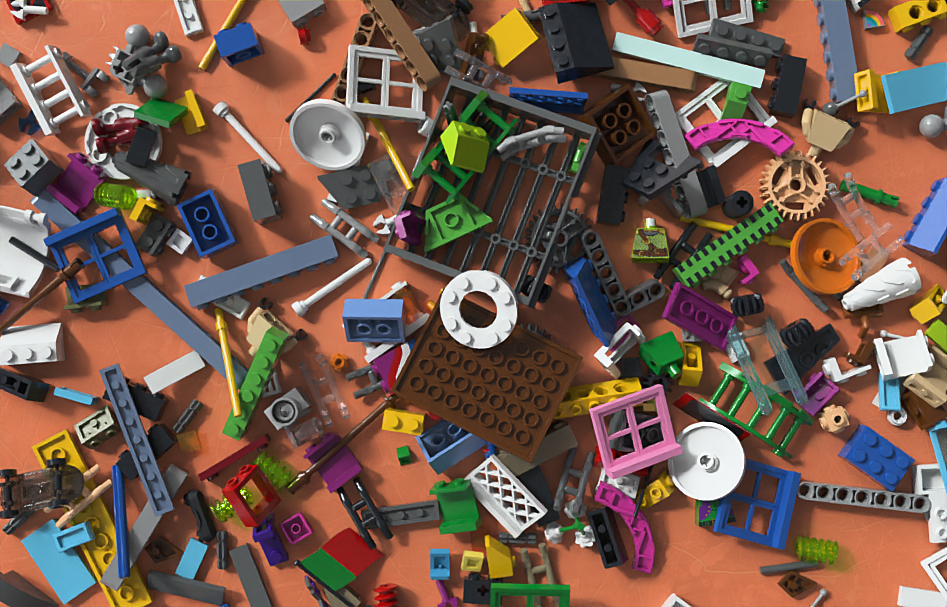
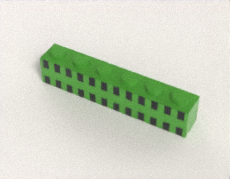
[672,202,783,289]
[222,326,290,441]

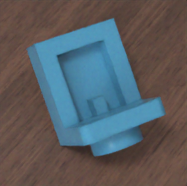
[430,549,450,580]

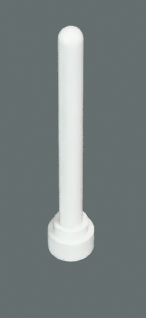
[213,100,282,174]
[291,258,372,317]

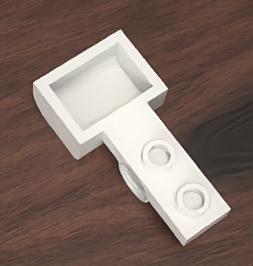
[911,463,947,543]

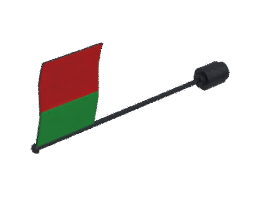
[294,527,385,607]

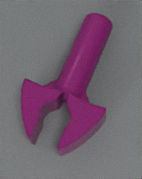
[436,580,458,607]

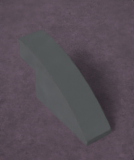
[0,570,59,607]

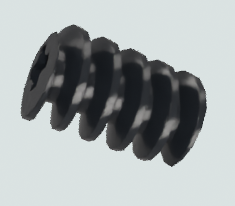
[722,190,754,219]

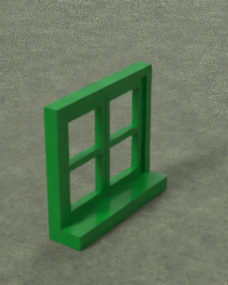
[490,583,570,607]

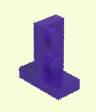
[252,511,289,567]

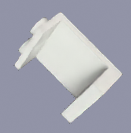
[873,330,935,381]

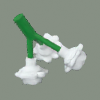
[544,499,596,548]

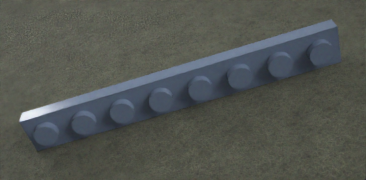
[99,363,175,517]

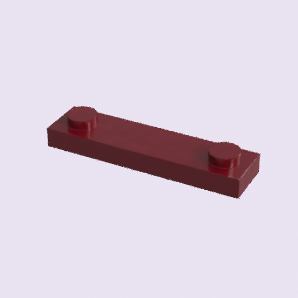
[198,433,271,482]

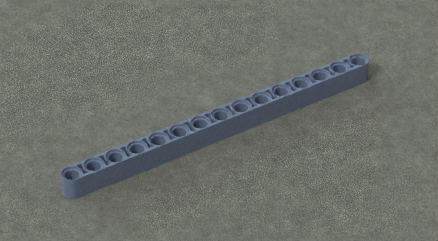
[30,188,249,390]

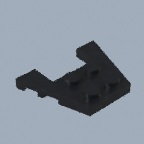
[623,138,704,200]

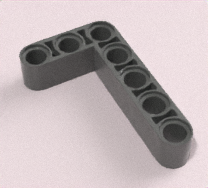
[579,228,666,316]

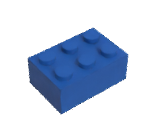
[176,189,240,259]
[838,424,915,492]

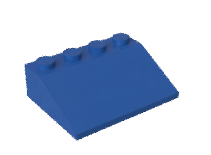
[561,256,617,347]

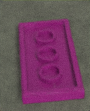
[662,282,738,352]

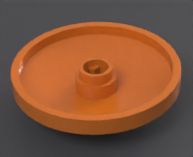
[790,218,861,295]

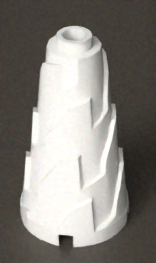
[841,258,922,311]

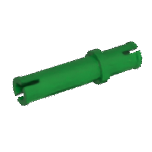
[839,179,899,209]

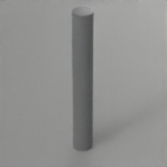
[759,559,819,575]

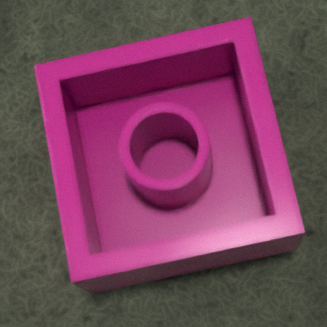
[279,511,314,545]

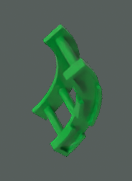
[412,89,518,205]
[699,361,815,459]

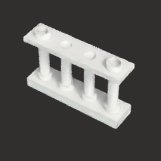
[10,45,92,136]
[342,281,429,363]

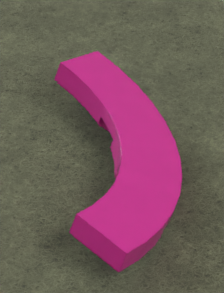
[684,119,795,158]
[595,481,655,574]

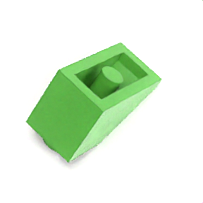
[720,81,752,120]

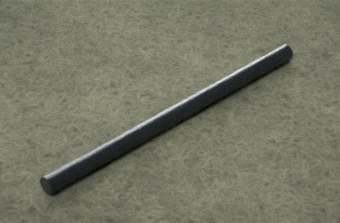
[285,73,336,123]
[633,464,654,518]

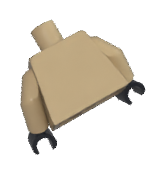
[801,99,860,158]
[246,297,308,357]

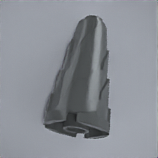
[112,151,192,207]

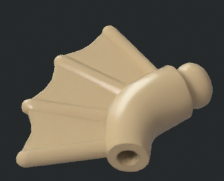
[701,264,740,299]

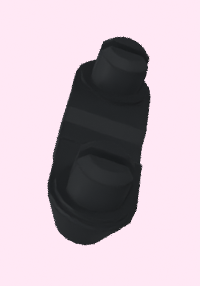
[183,489,216,543]

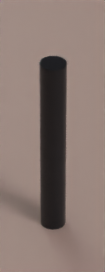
[9,236,60,272]

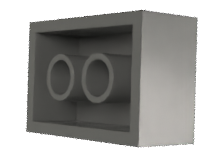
[238,159,284,225]

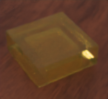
[177,430,202,454]

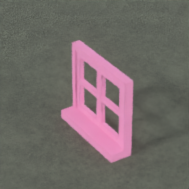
[589,384,683,480]

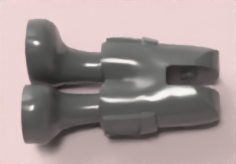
[121,31,182,79]

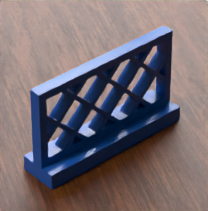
[509,87,588,115]

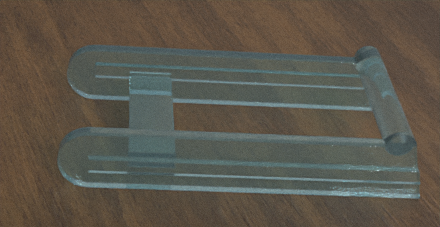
[726,316,808,415]

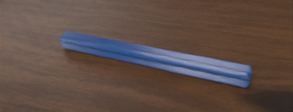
[112,465,130,579]

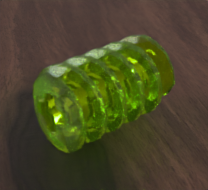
[93,182,137,210]
[251,450,292,493]
[210,484,254,523]
[794,535,838,565]

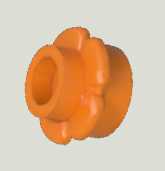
[330,353,349,372]

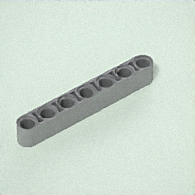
[645,90,707,219]
[100,464,189,591]
[796,480,930,513]

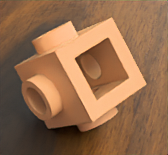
[818,404,850,434]

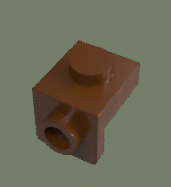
[842,340,875,366]

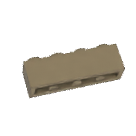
[497,420,578,477]

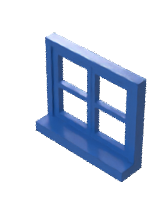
[43,207,148,304]
[713,459,801,550]

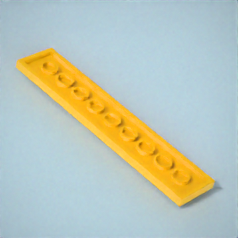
[32,429,154,607]

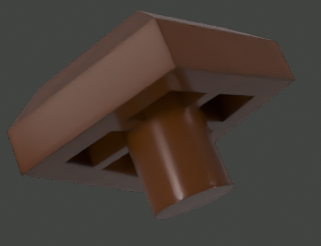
[144,536,184,564]
[777,570,817,598]

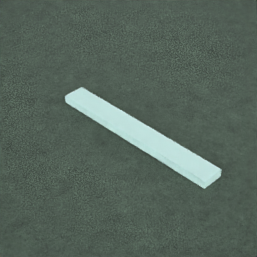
[611,32,765,90]

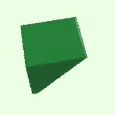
[396,445,412,466]

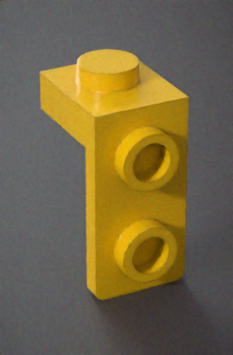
[634,470,676,511]

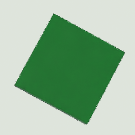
[134,98,188,128]

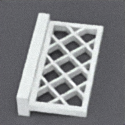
[464,454,548,538]

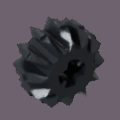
[521,275,552,303]
[730,293,764,317]
[779,318,814,348]
[640,369,674,398]

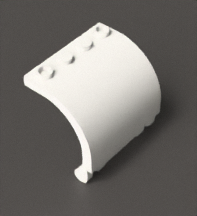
[0,205,52,298]

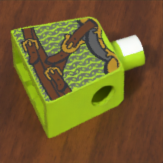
[632,218,669,263]

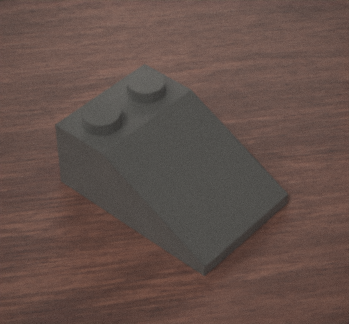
[608,409,673,452]

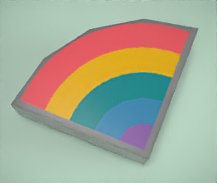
[862,10,885,30]

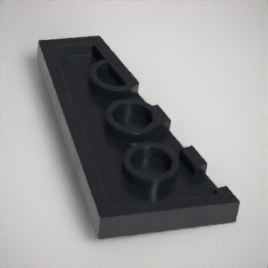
[763,323,840,396]

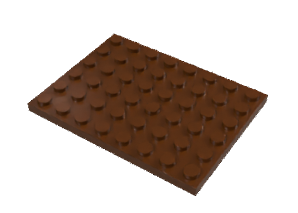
[390,288,583,464]

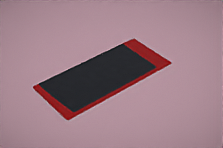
[673,393,751,441]

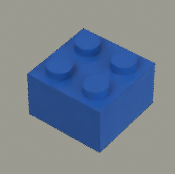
[214,22,265,67]

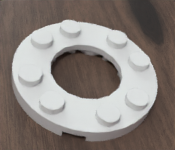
[84,103,163,180]
[440,270,518,349]

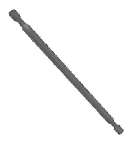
[362,251,386,299]

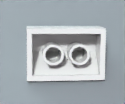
[0,323,65,366]

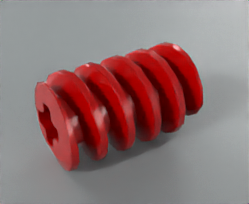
[374,583,398,607]

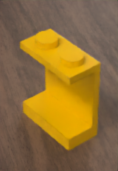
[485,7,542,68]
[854,69,901,113]
[382,407,426,436]

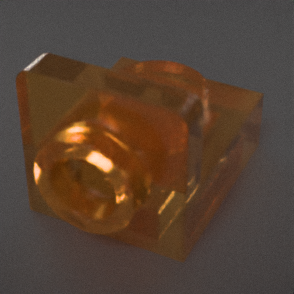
[392,288,419,317]
[470,522,490,551]

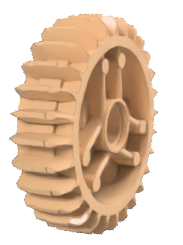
[758,150,831,221]

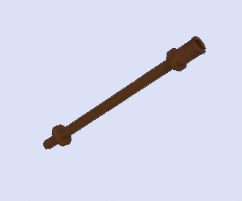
[0,258,85,335]
[285,394,400,495]

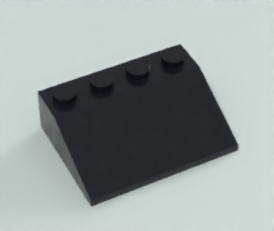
[538,2,614,84]

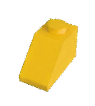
[909,283,946,325]
[678,342,703,387]
[484,535,516,579]

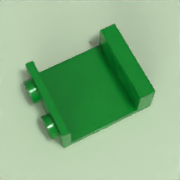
[429,478,482,535]

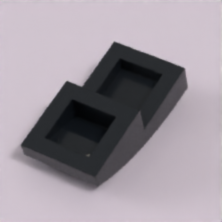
[125,127,158,168]

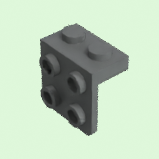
[636,189,684,218]

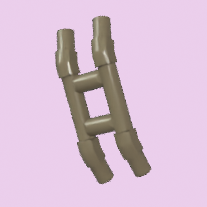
[520,543,559,607]

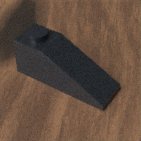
[0,367,50,402]

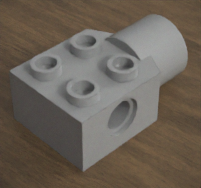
[264,386,314,430]

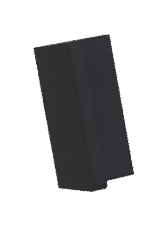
[696,165,726,208]

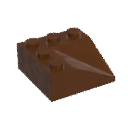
[576,84,657,166]

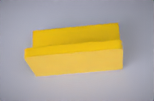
[175,89,209,136]

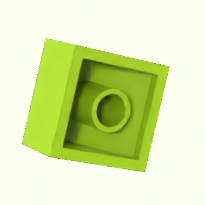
[440,120,490,173]

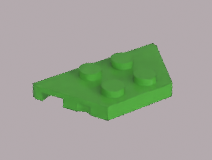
[424,194,493,254]

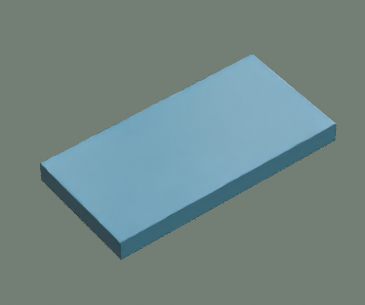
[881,62,947,114]
[21,518,98,604]

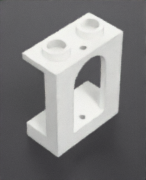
[594,322,647,380]

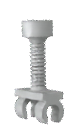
[63,51,110,98]

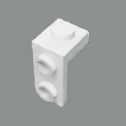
[822,357,872,384]

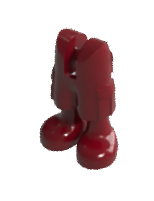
[91,117,150,154]

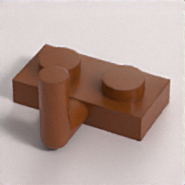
[840,298,884,339]

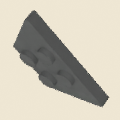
[418,15,463,79]
[317,160,390,210]

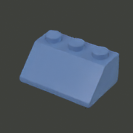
[342,299,405,342]
[415,419,486,475]

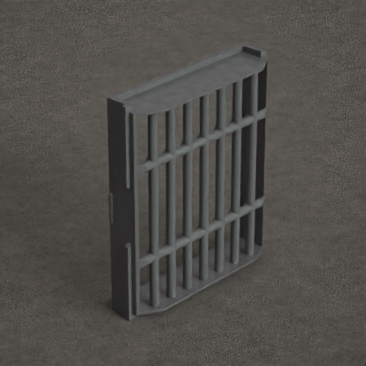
[383,77,602,309]

